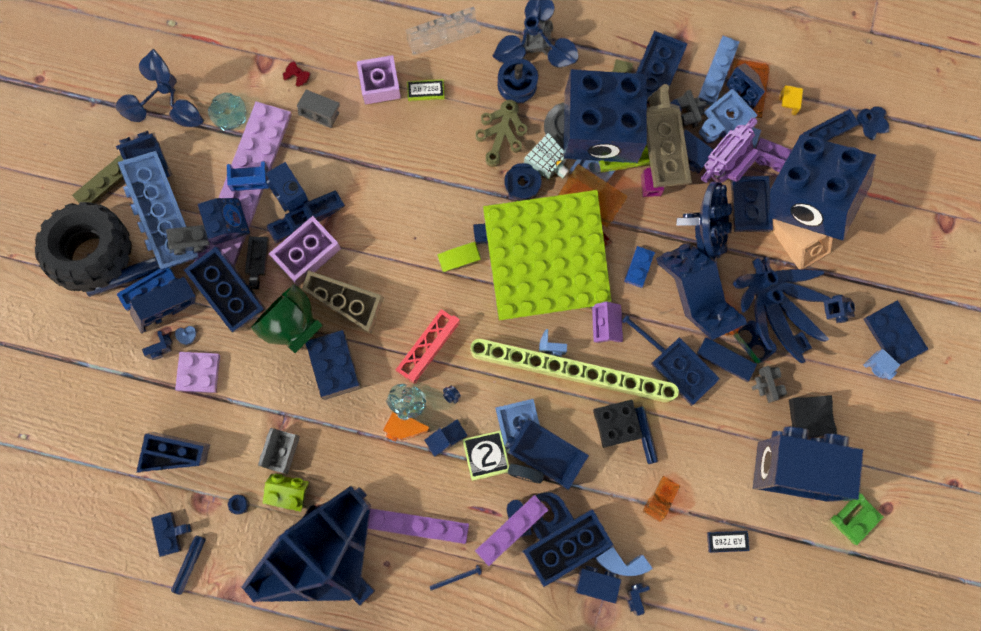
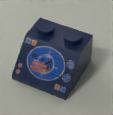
[198,198,251,245]

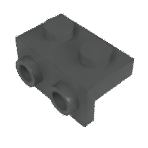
[258,428,300,474]

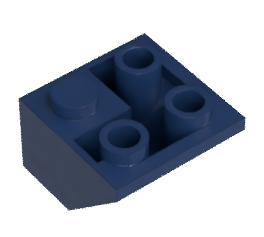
[726,63,765,109]

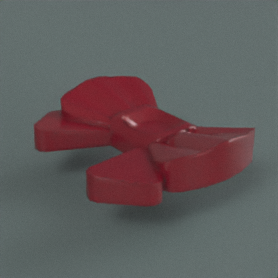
[283,61,311,87]

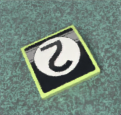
[462,430,509,481]

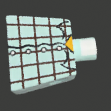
[524,134,570,179]

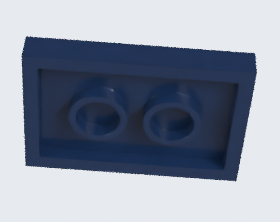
[730,176,773,232]
[863,300,928,365]
[651,337,720,406]

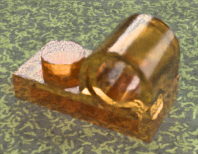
[642,476,680,522]

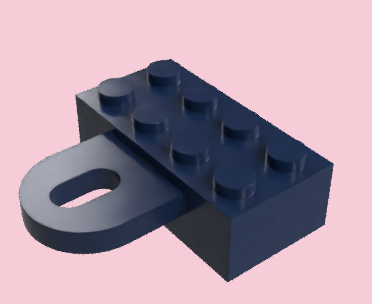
[522,492,614,587]

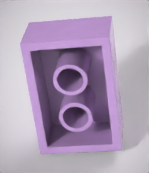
[269,216,341,286]

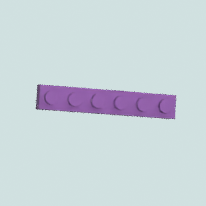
[368,509,469,544]

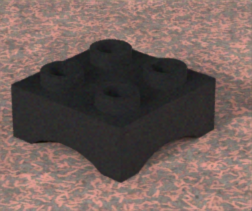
[789,395,837,437]
[593,400,643,448]

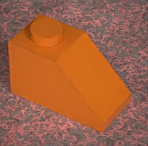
[383,409,430,442]

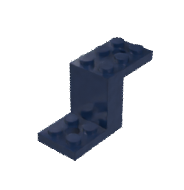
[656,243,747,340]

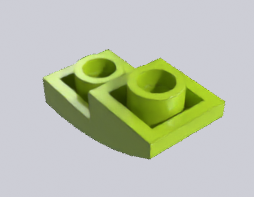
[437,242,482,272]

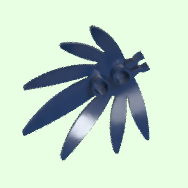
[733,257,831,363]

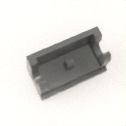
[297,89,340,129]

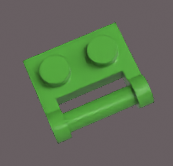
[830,492,883,545]

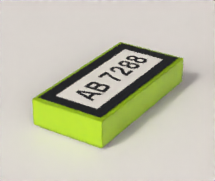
[407,80,444,101]

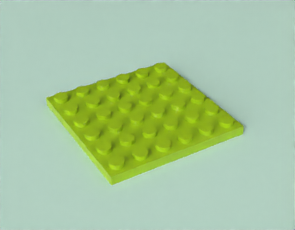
[483,190,612,320]

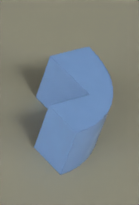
[594,546,653,576]

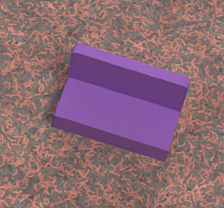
[592,302,623,343]

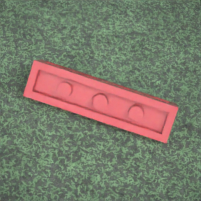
[396,309,460,384]

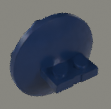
[677,182,732,259]

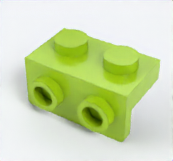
[262,473,309,512]

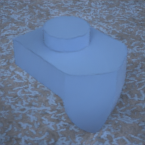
[539,329,567,357]

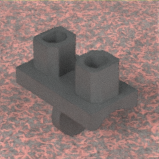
[677,90,708,128]
[752,366,787,403]

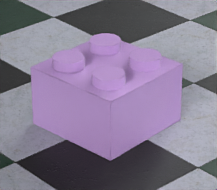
[356,55,401,104]

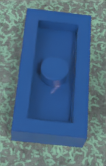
[624,246,655,288]

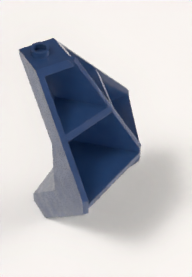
[241,486,371,603]

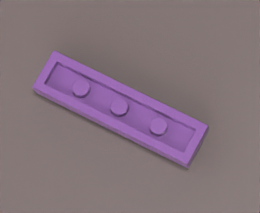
[475,495,548,566]

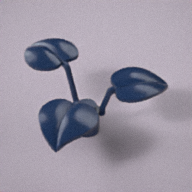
[492,0,579,68]
[116,49,205,127]

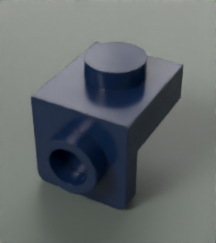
[142,330,172,360]
[627,583,650,616]

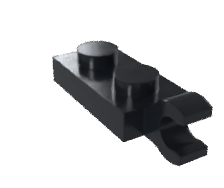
[245,236,269,289]

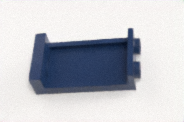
[505,417,589,490]

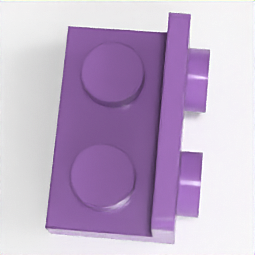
[755,138,792,172]

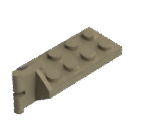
[647,84,692,188]

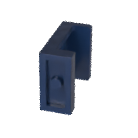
[116,131,172,177]

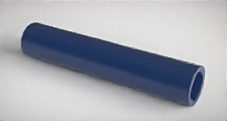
[86,257,160,297]

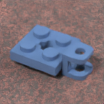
[699,88,757,143]

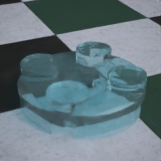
[208,93,247,130]
[386,384,427,420]

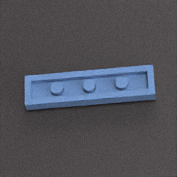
[698,36,739,106]

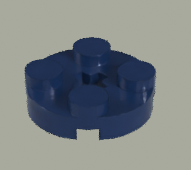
[504,163,542,201]

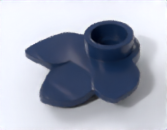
[857,106,890,141]

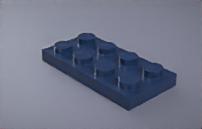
[636,30,687,104]

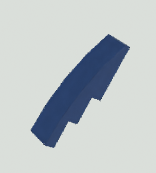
[267,190,345,243]

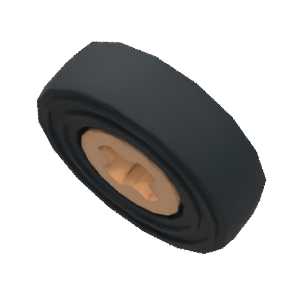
[508,464,544,484]

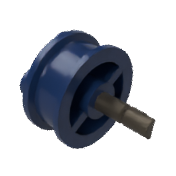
[497,58,538,103]

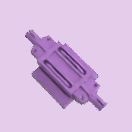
[701,117,760,183]

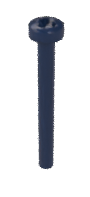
[622,315,665,353]
[429,565,482,591]

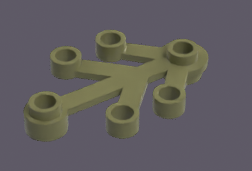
[475,100,527,167]

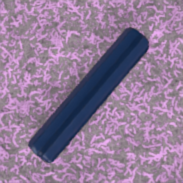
[635,407,658,464]
[171,535,206,595]

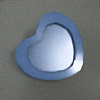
[175,326,197,345]

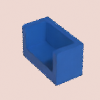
[227,161,269,191]

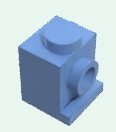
[863,349,900,380]

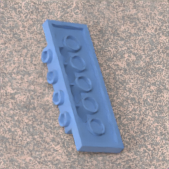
[118,151,198,270]

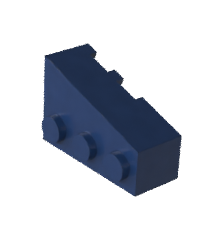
[130,277,195,334]
[136,432,210,473]

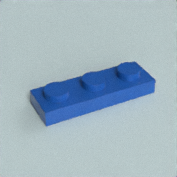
[117,268,176,311]

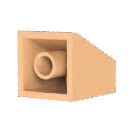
[773,219,833,270]

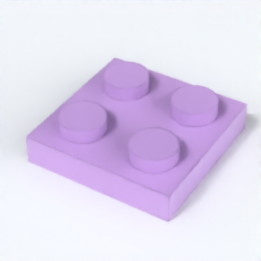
[175,352,220,393]

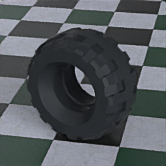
[35,202,132,292]

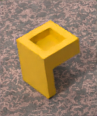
[779,85,803,115]

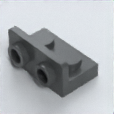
[523,17,553,55]
[166,225,210,255]

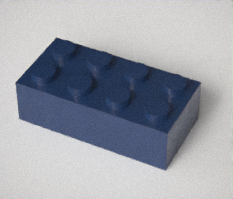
[184,247,266,333]

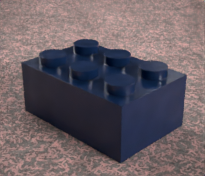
[306,330,361,400]

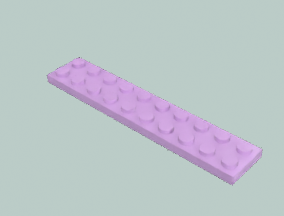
[194,102,292,267]

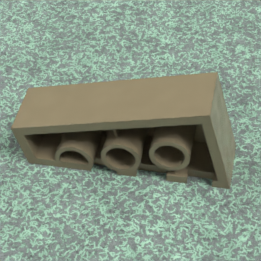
[302,270,384,334]

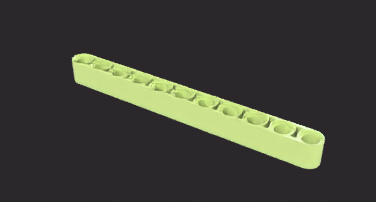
[471,339,679,402]

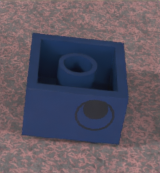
[266,162,309,212]

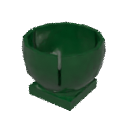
[251,284,322,353]

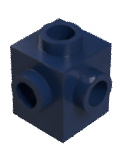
[823,295,855,323]

